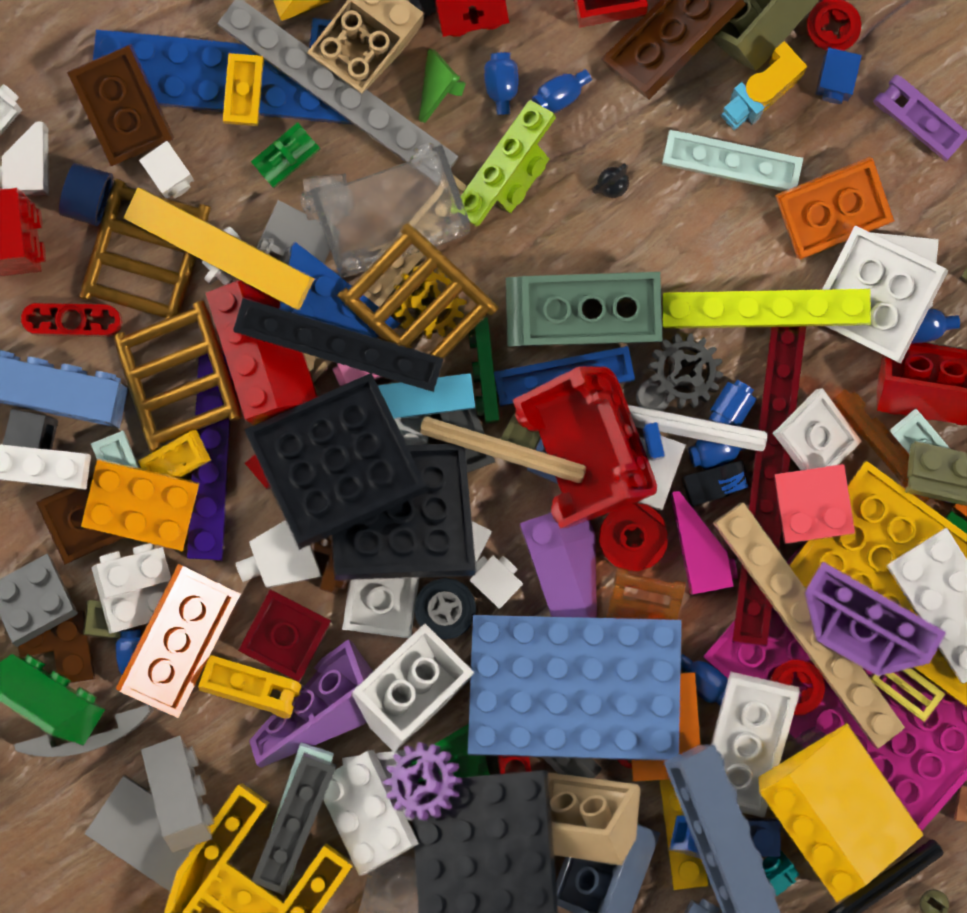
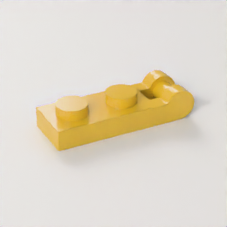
[198,655,302,719]

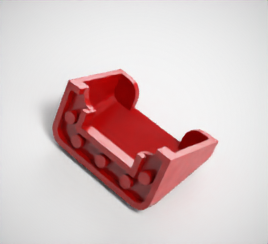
[513,367,657,529]

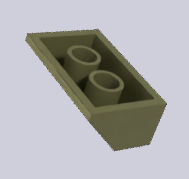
[711,0,819,71]

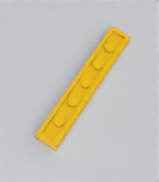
[123,187,315,310]

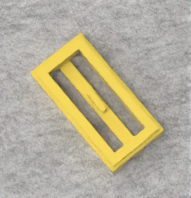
[869,668,945,722]

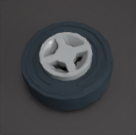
[414,578,476,640]

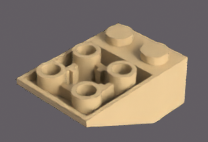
[307,0,424,94]

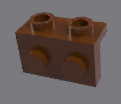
[311,539,348,594]

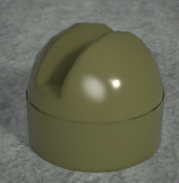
[920,889,949,913]

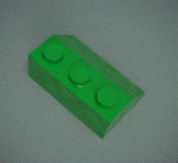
[0,654,105,746]

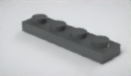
[252,752,337,895]

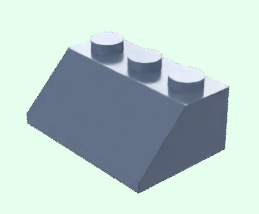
[556,823,661,913]

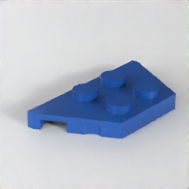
[279,242,400,338]

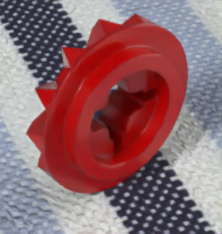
[807,0,862,51]
[770,660,825,716]

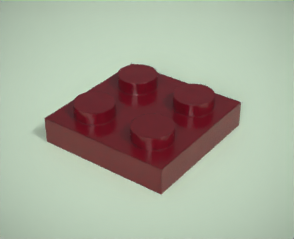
[238,589,332,682]

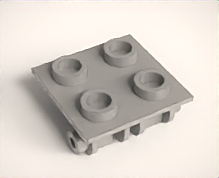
[256,200,339,264]

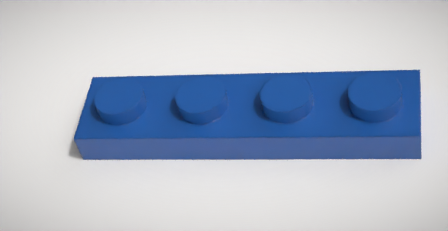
[494,346,635,407]

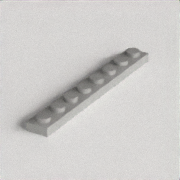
[217,0,459,186]

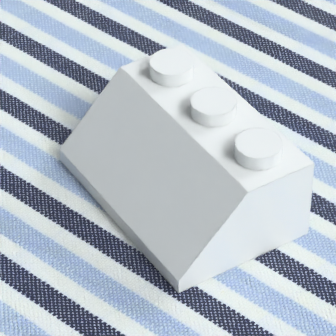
[351,624,474,753]

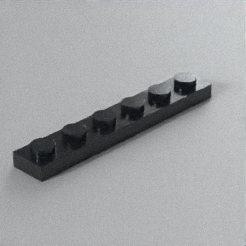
[233,297,444,392]

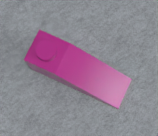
[670,491,738,595]

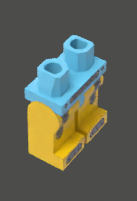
[721,41,808,131]

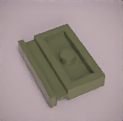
[905,441,967,506]

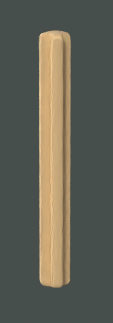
[420,417,586,483]

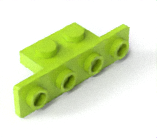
[452,101,556,227]

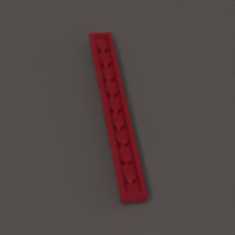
[732,326,806,647]

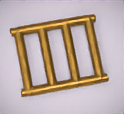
[79,179,211,319]
[337,222,499,358]
[113,300,242,452]

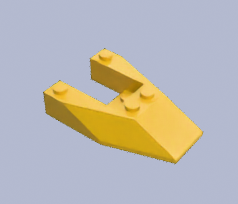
[164,783,354,913]

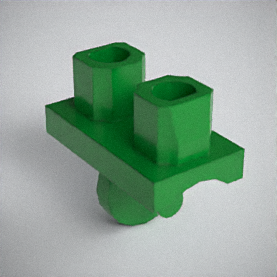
[251,122,321,189]

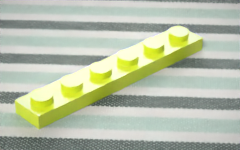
[663,289,871,329]

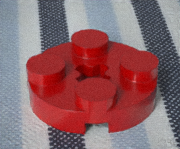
[599,503,668,572]

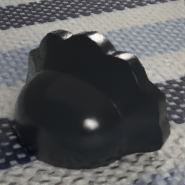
[592,163,629,198]

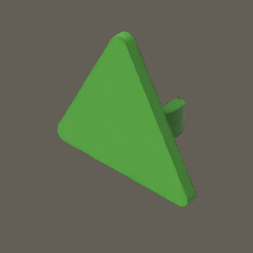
[419,49,466,123]

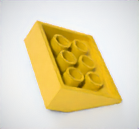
[758,723,923,902]

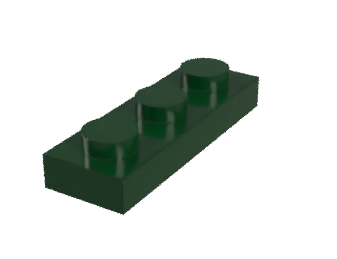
[468,317,499,424]

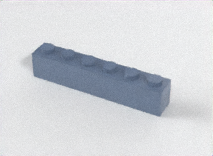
[664,745,780,913]

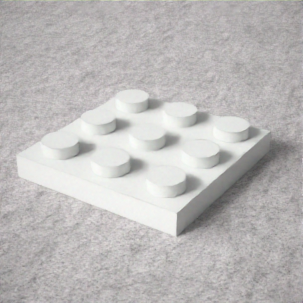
[822,226,948,364]

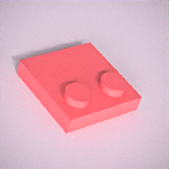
[774,464,855,544]

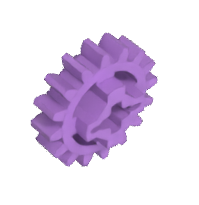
[384,742,461,820]

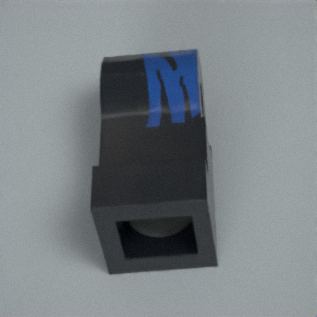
[681,461,752,507]

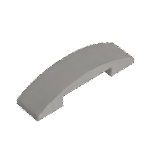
[14,705,154,757]

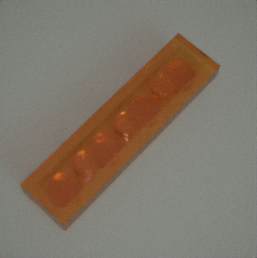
[832,389,930,503]

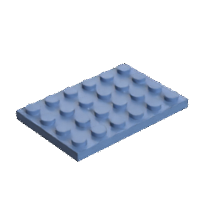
[468,615,682,761]

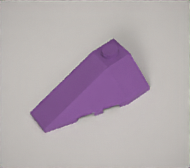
[520,513,597,618]
[249,639,373,768]

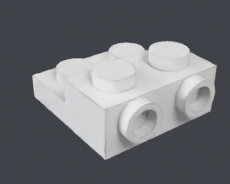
[91,543,171,634]

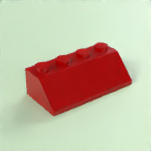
[206,280,318,426]
[877,343,967,426]

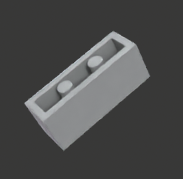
[141,736,214,853]

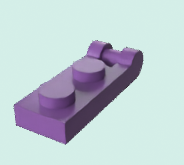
[873,75,967,162]

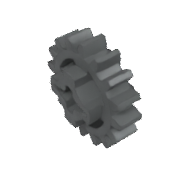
[647,333,723,409]

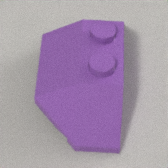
[805,562,947,676]

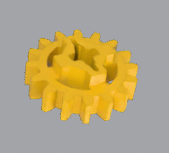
[393,266,467,339]

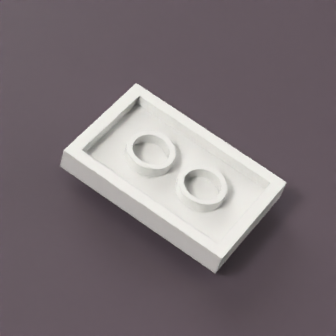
[323,750,418,876]

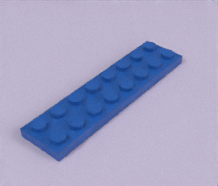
[93,29,354,125]

